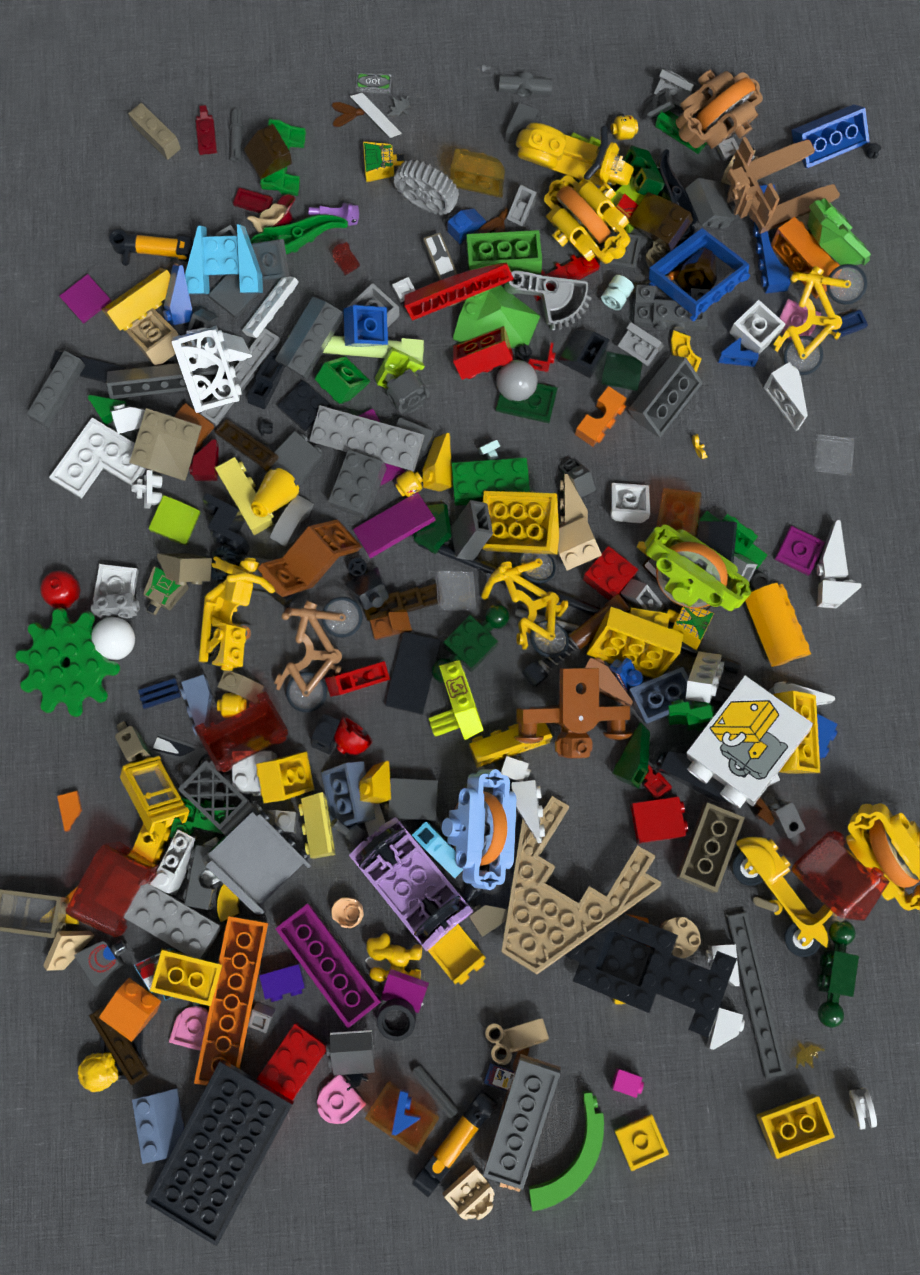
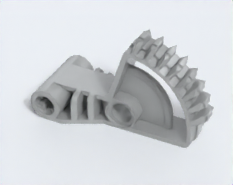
[504,271,592,331]

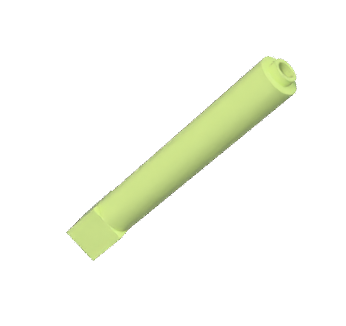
[288,335,424,363]

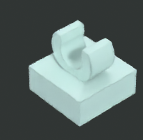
[477,440,500,460]

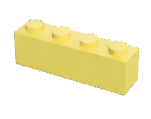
[215,457,274,535]

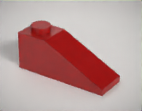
[325,661,390,697]

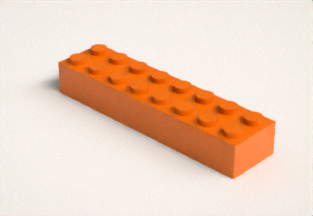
[194,916,268,1086]

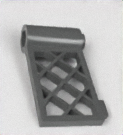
[178,761,263,836]

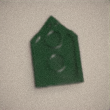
[413,504,452,554]

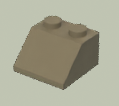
[157,553,212,585]

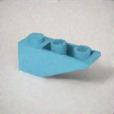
[412,821,463,878]

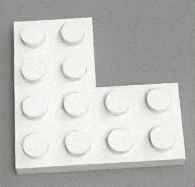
[49,418,146,499]

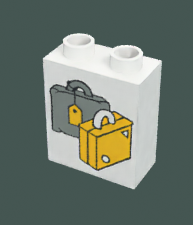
[687,676,813,808]

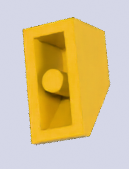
[359,761,391,804]

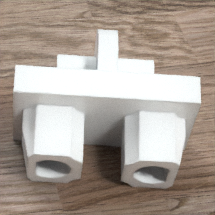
[131,470,162,509]

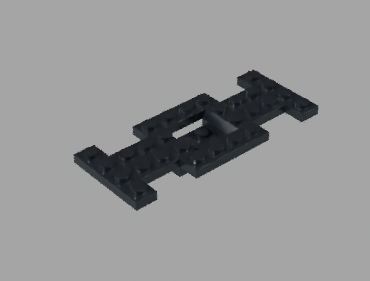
[546,883,737,1038]

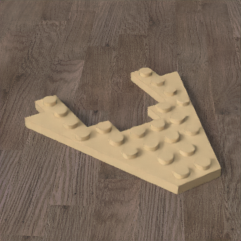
[502,796,662,975]

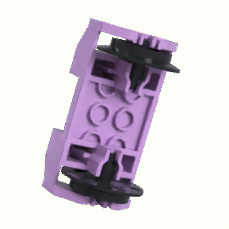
[349,817,473,951]

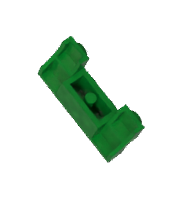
[261,119,306,196]
[668,700,715,731]
[170,796,235,838]

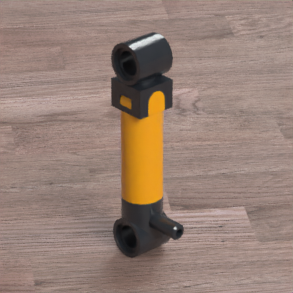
[109,229,194,266]
[412,1090,498,1197]

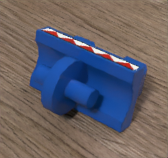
[610,658,643,692]

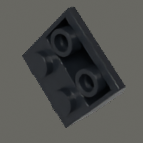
[558,331,610,378]

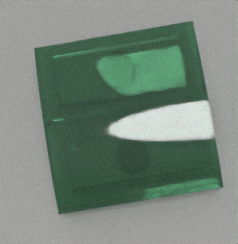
[601,352,643,391]

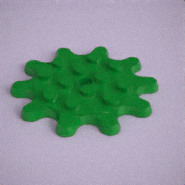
[16,608,120,717]

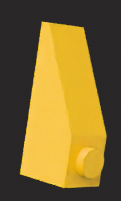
[422,433,453,492]

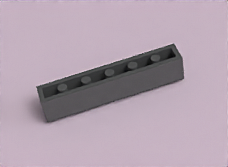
[107,362,219,399]

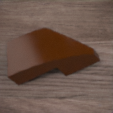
[754,798,775,826]

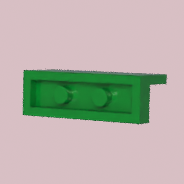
[655,111,707,155]

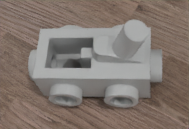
[91,587,140,619]

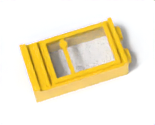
[120,756,189,834]

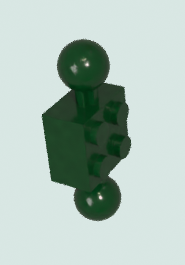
[432,604,510,683]
[817,919,859,1028]

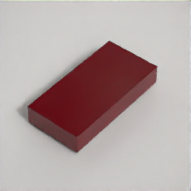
[233,188,273,214]

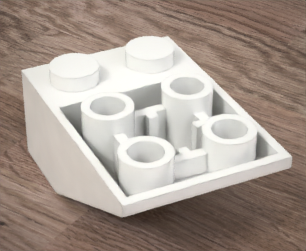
[186,328,252,368]

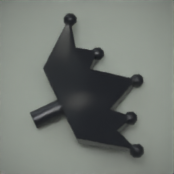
[346,1073,369,1091]

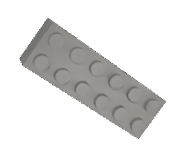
[95,865,223,960]

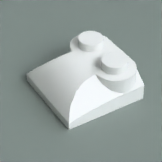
[610,483,650,523]

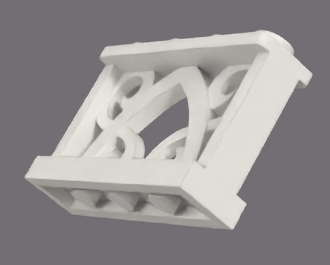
[171,326,242,413]

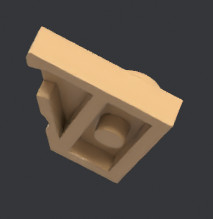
[43,931,94,971]

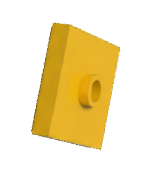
[614,1114,669,1171]

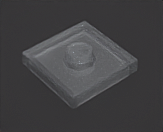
[813,434,855,475]
[436,571,476,610]

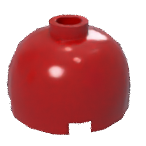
[40,570,81,609]
[334,717,373,755]

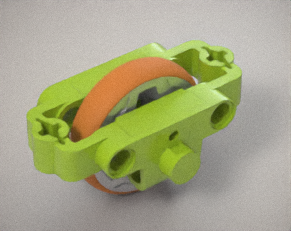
[645,525,751,611]

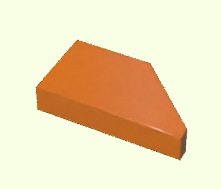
[57,791,82,832]

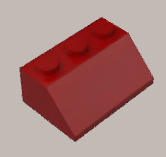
[453,326,513,380]

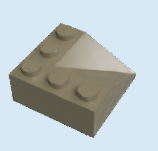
[129,408,202,481]

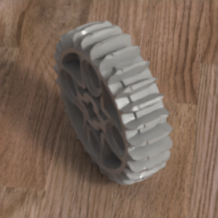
[394,160,459,215]

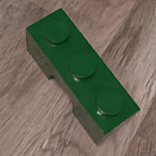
[623,145,665,195]

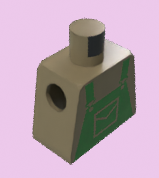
[143,566,189,616]
[115,721,153,763]

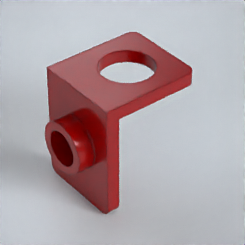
[528,342,556,372]

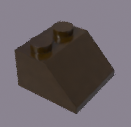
[244,124,292,179]

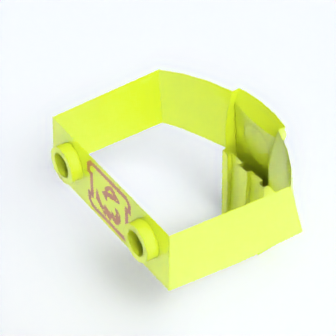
[429,660,483,740]

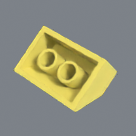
[299,792,336,859]

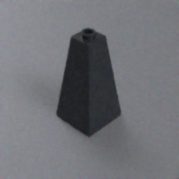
[656,751,727,802]

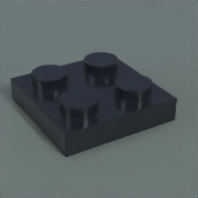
[278,380,330,431]

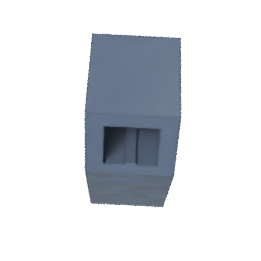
[180,674,213,739]

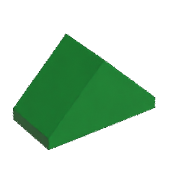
[88,395,127,425]

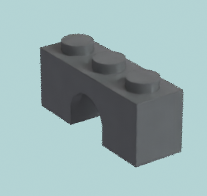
[183,844,217,910]

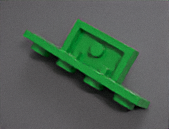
[696,511,767,569]

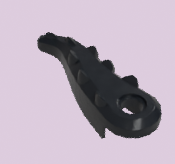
[657,149,698,242]

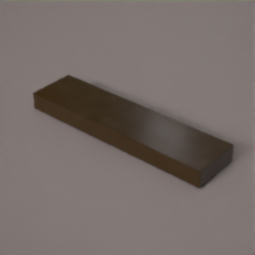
[215,419,279,471]
[89,1004,150,1086]

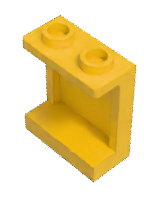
[428,924,486,985]

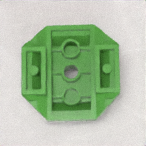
[807,198,871,265]

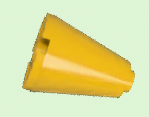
[251,468,299,517]

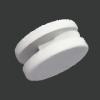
[849,1087,877,1130]

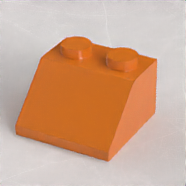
[99,978,161,1042]

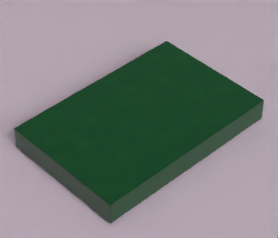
[496,383,558,423]

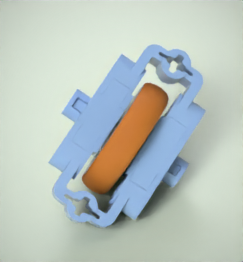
[442,769,517,890]

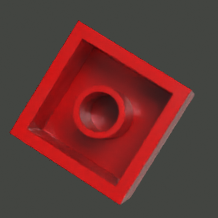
[583,546,638,601]

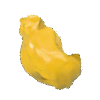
[78,1052,118,1092]

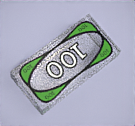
[356,73,392,94]

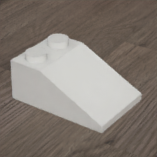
[763,362,808,431]

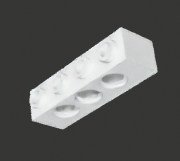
[686,652,724,703]

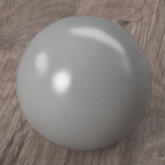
[496,360,538,401]

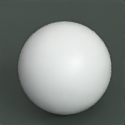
[92,617,135,660]

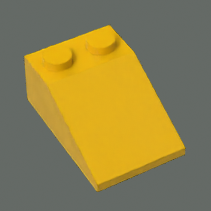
[256,752,314,803]
[150,949,222,1006]

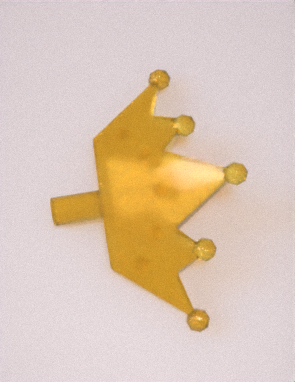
[796,1043,825,1068]

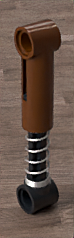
[522,594,631,687]

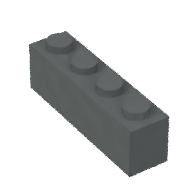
[27,350,85,429]

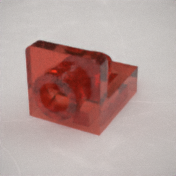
[332,242,360,275]

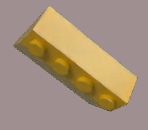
[482,491,559,555]
[587,607,684,679]

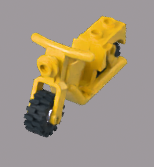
[199,546,275,671]

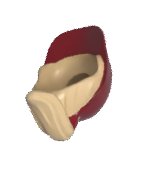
[247,194,296,233]

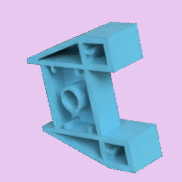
[185,225,263,294]

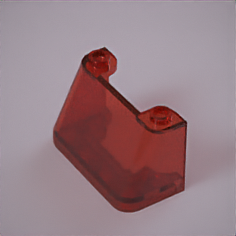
[194,691,288,772]
[791,830,890,921]
[65,842,158,937]

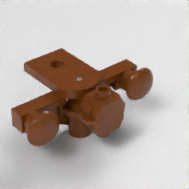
[514,668,632,758]

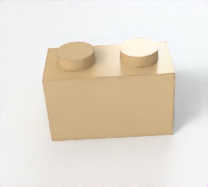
[558,516,602,570]

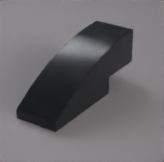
[248,351,285,410]

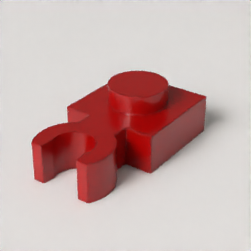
[644,765,672,800]

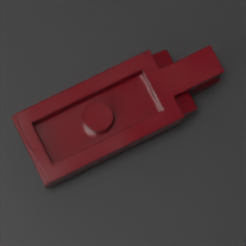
[196,105,217,155]

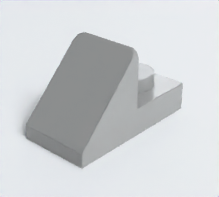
[507,184,537,226]

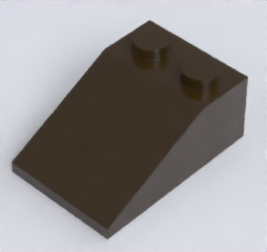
[628,192,693,251]

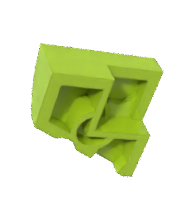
[375,347,425,389]

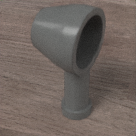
[330,818,366,846]

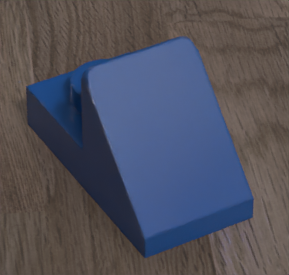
[718,338,759,367]
[392,1089,421,1136]

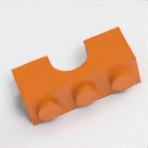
[575,386,627,447]

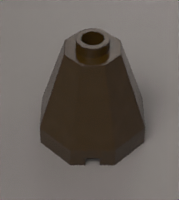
[677,248,717,292]

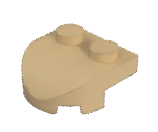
[442,1165,495,1220]

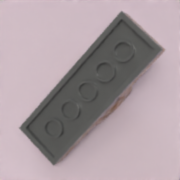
[483,1054,561,1190]

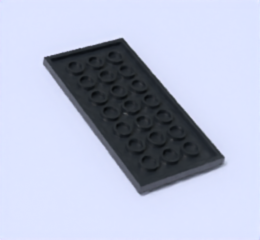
[145,1059,294,1246]

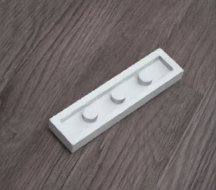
[242,276,299,338]

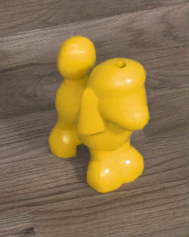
[366,933,422,982]

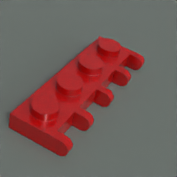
[533,254,600,301]

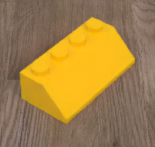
[101,268,171,331]
[773,691,820,774]
[469,723,552,768]

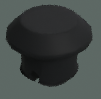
[865,143,881,159]
[516,344,532,360]
[259,419,273,436]

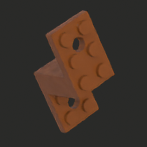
[257,519,362,597]

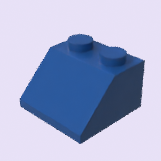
[344,305,388,347]

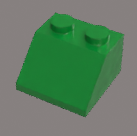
[315,356,370,404]

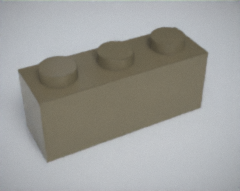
[128,103,181,160]

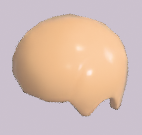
[331,897,364,928]

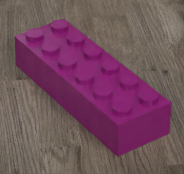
[275,904,382,1028]

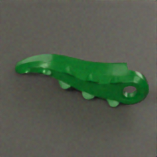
[250,215,348,255]

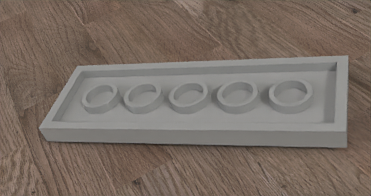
[309,405,425,471]

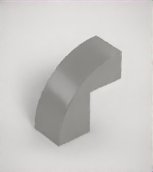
[270,495,314,546]

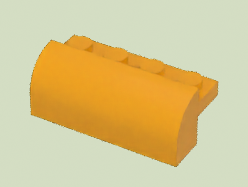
[745,583,811,667]

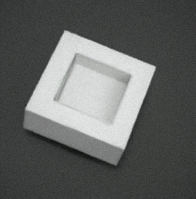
[392,277,415,302]

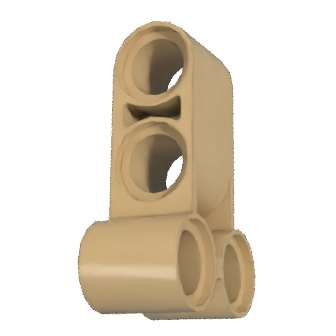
[485,1019,549,1065]

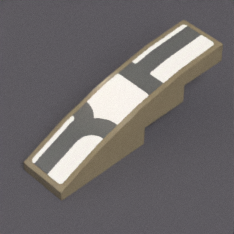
[423,233,466,307]

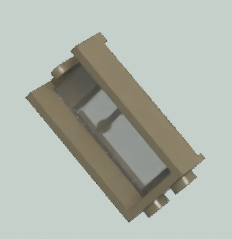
[0,889,70,938]

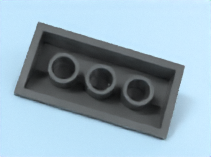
[275,297,344,380]
[628,355,703,438]

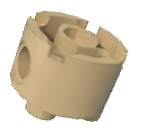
[659,917,701,958]

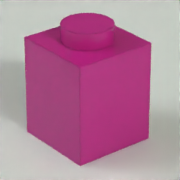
[611,1068,644,1098]

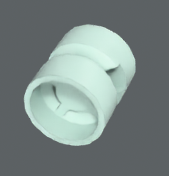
[601,275,634,310]

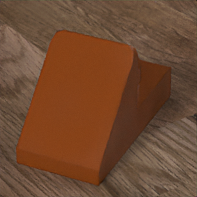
[370,612,412,640]

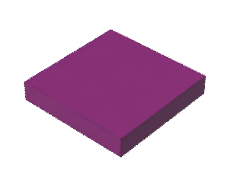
[59,274,112,324]
[774,526,825,576]
[381,969,429,1013]

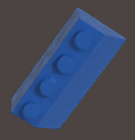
[791,104,870,168]

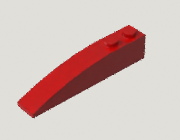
[404,262,514,321]

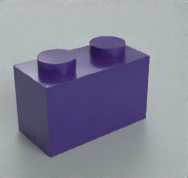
[259,964,307,1002]

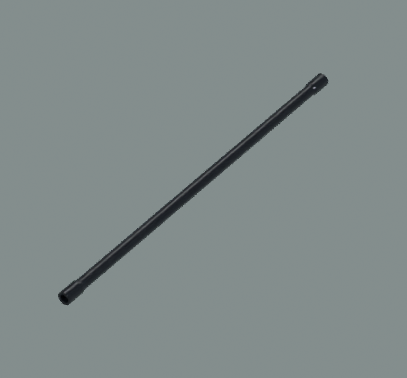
[418,544,741,674]

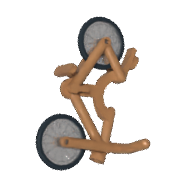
[274,597,363,712]

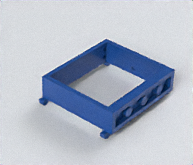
[649,228,750,321]

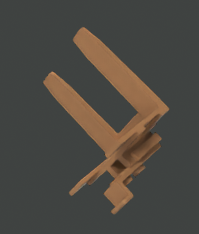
[727,137,840,234]

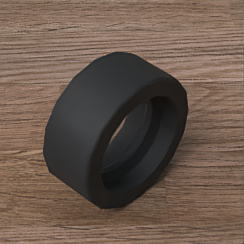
[377,998,416,1041]

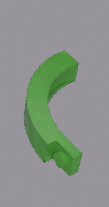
[528,1091,604,1211]

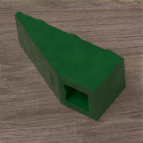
[612,723,650,789]

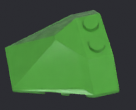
[453,285,540,348]

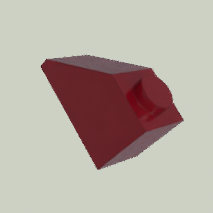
[189,439,219,481]

